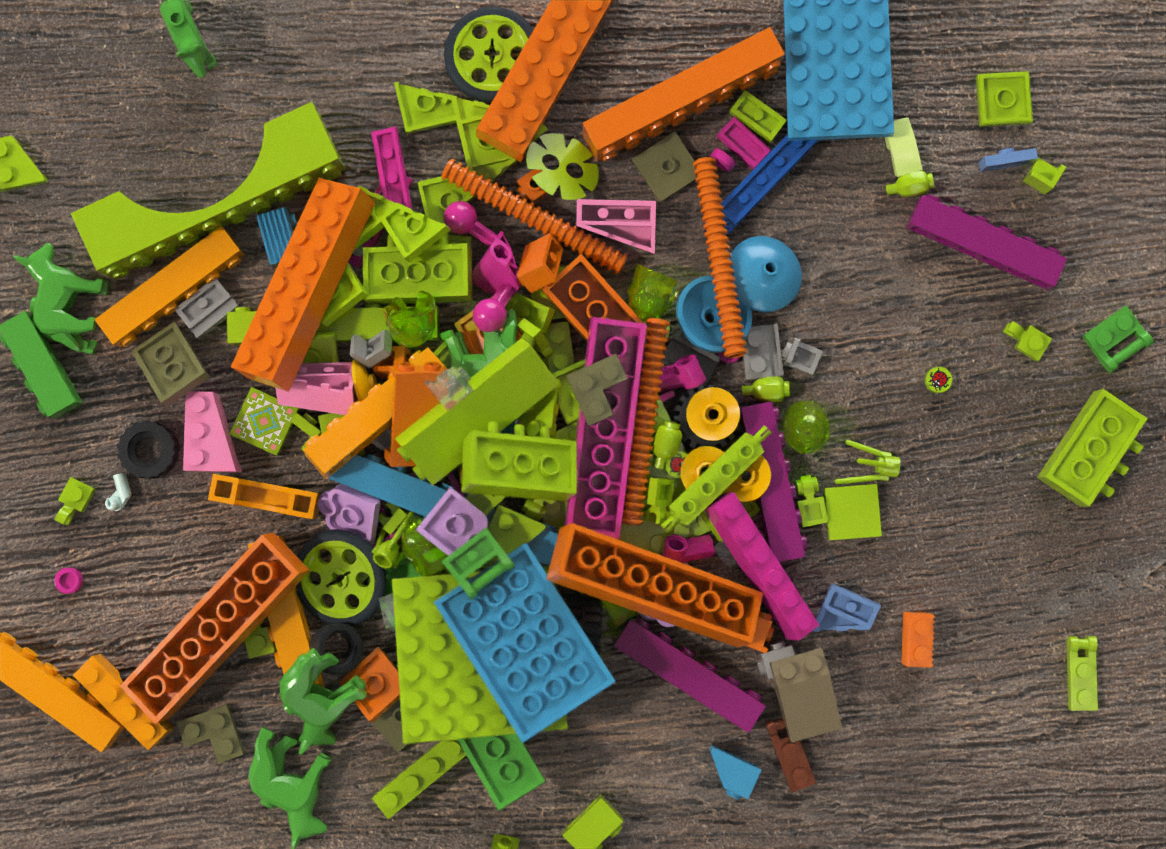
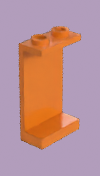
[384,361,449,467]

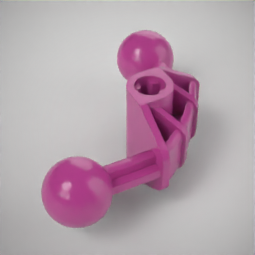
[444,201,520,333]

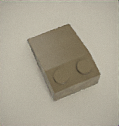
[770,648,842,743]

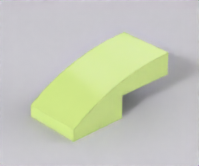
[885,117,922,177]

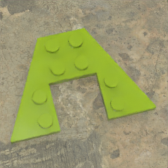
[394,82,518,223]
[321,186,451,327]

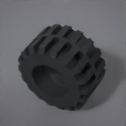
[673,385,740,450]
[565,596,603,656]

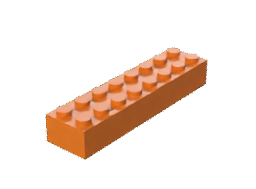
[476,0,614,162]
[583,27,785,162]
[231,178,375,392]
[546,523,763,648]
[120,533,310,725]

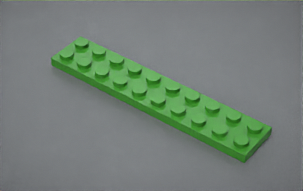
[367,552,547,811]

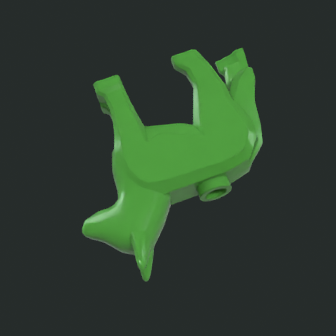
[160,0,218,78]
[13,243,110,355]
[440,309,518,396]
[279,647,367,755]
[248,726,333,849]

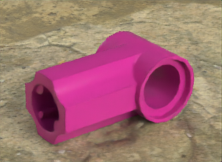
[658,354,706,393]
[661,535,715,563]

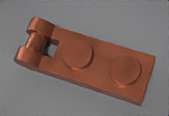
[765,716,816,793]

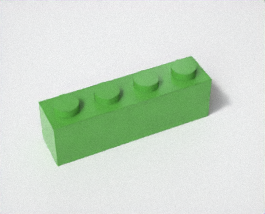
[0,311,83,419]

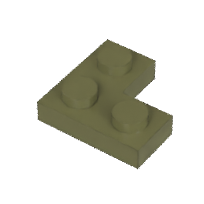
[566,354,627,426]
[176,703,245,764]

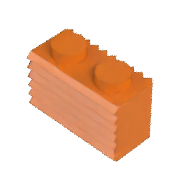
[517,233,564,293]
[902,612,935,668]

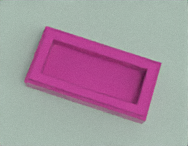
[716,116,772,170]

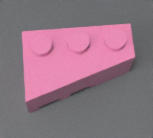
[576,199,656,254]
[276,362,358,415]
[183,391,243,473]

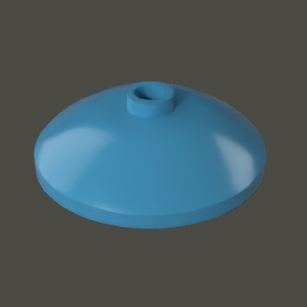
[730,236,802,313]
[676,275,752,352]

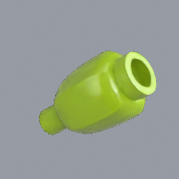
[885,171,935,198]
[742,376,790,402]
[653,420,682,470]

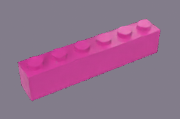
[704,492,819,641]

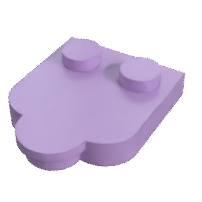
[318,484,381,545]
[416,487,488,556]

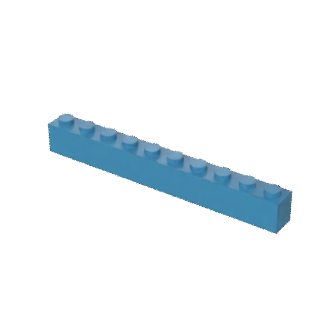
[323,454,558,566]

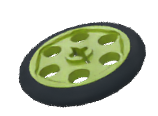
[444,7,534,103]
[296,529,387,626]

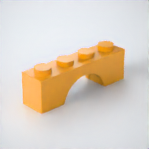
[208,474,321,519]
[73,654,175,750]

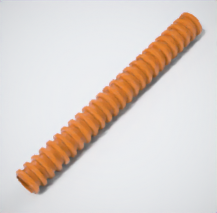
[693,157,747,358]
[441,158,628,275]
[622,318,670,525]

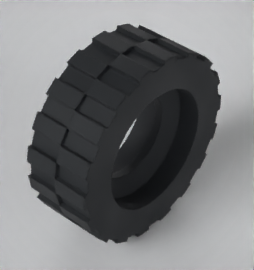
[117,421,180,479]

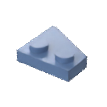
[813,583,881,632]

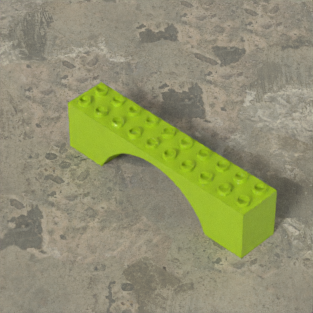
[70,102,346,279]

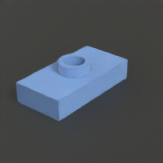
[979,148,1038,172]

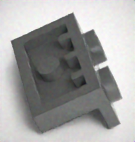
[662,332,721,386]

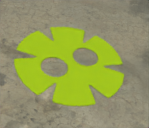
[526,133,599,200]

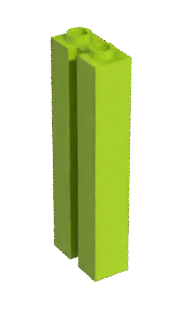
[395,338,559,485]

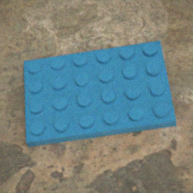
[783,0,894,141]
[434,543,616,743]

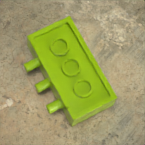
[363,233,473,305]
[1037,389,1148,507]
[462,422,577,502]

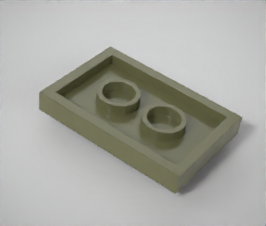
[131,321,210,408]

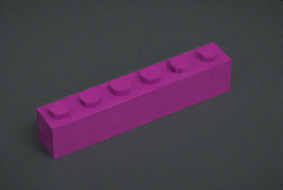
[906,195,1067,290]
[740,401,808,562]
[613,617,766,733]

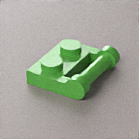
[1082,305,1154,373]
[442,527,516,600]

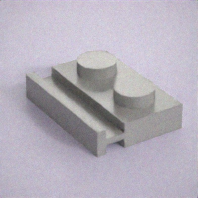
[174,278,240,340]
[742,324,784,381]

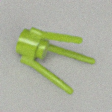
[835,440,900,484]
[371,511,427,569]

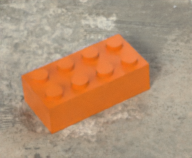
[542,254,648,342]

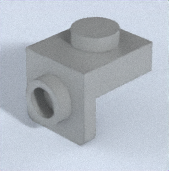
[350,329,393,368]
[781,338,823,376]
[756,641,795,680]

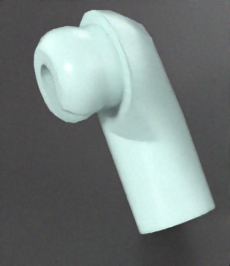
[105,473,131,511]

